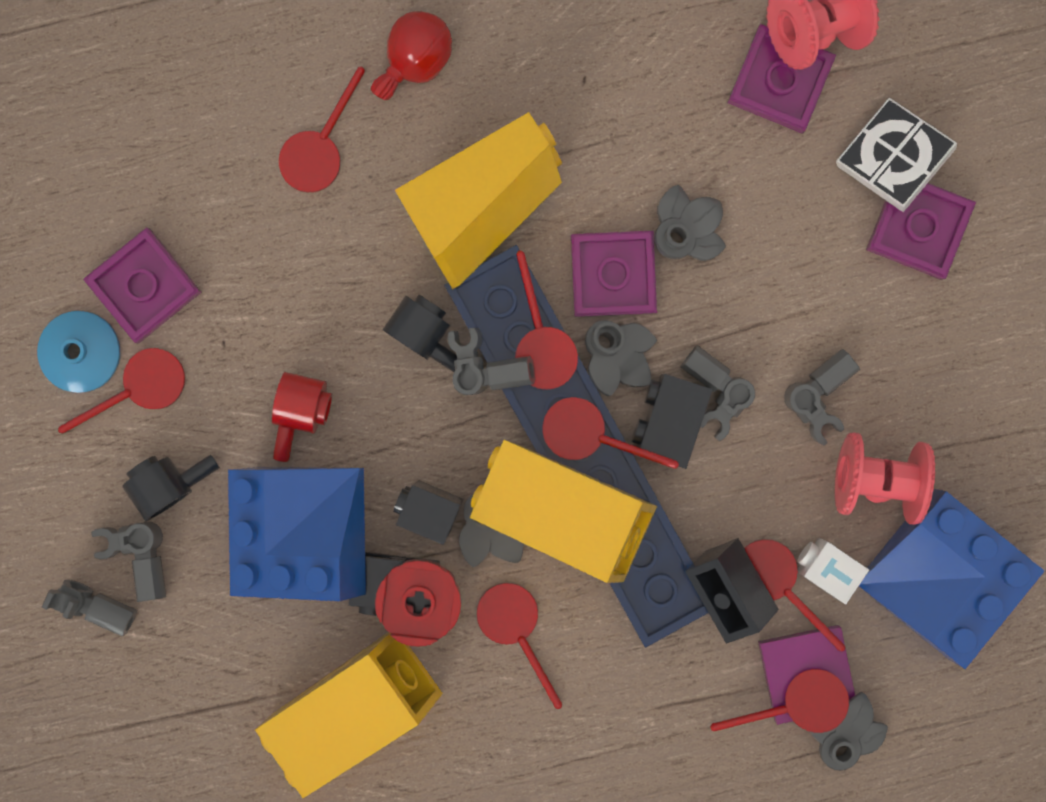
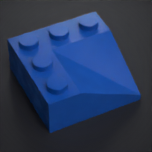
[228,467,366,601]
[859,489,1044,669]

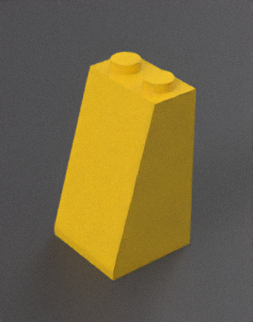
[395,112,562,289]
[470,440,657,583]
[255,632,443,798]

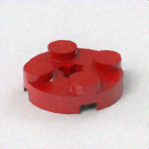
[375,559,461,647]

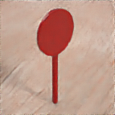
[279,67,365,193]
[515,250,578,389]
[58,348,185,434]
[543,397,679,469]
[744,539,846,652]
[477,583,562,709]
[710,669,849,733]

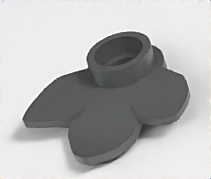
[654,185,726,261]
[585,320,657,396]
[459,493,524,567]
[810,692,888,771]

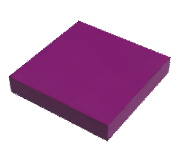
[727,24,836,134]
[866,183,976,280]
[83,227,202,344]
[571,231,657,317]
[758,625,855,725]

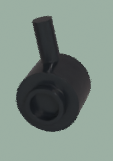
[383,295,457,372]
[122,454,220,521]

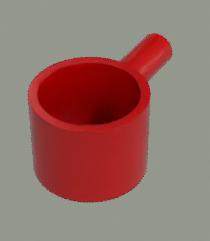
[272,372,332,462]

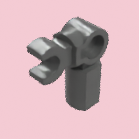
[448,328,536,395]
[680,345,755,441]
[784,349,860,445]
[91,521,166,602]
[42,579,137,636]

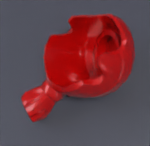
[370,11,452,100]

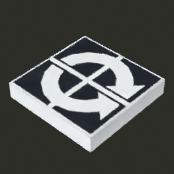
[836,98,957,212]

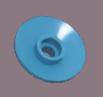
[37,311,120,393]

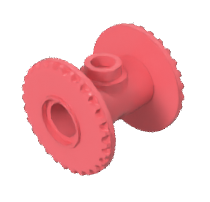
[766,0,879,70]
[835,432,935,525]

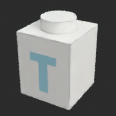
[797,538,869,605]

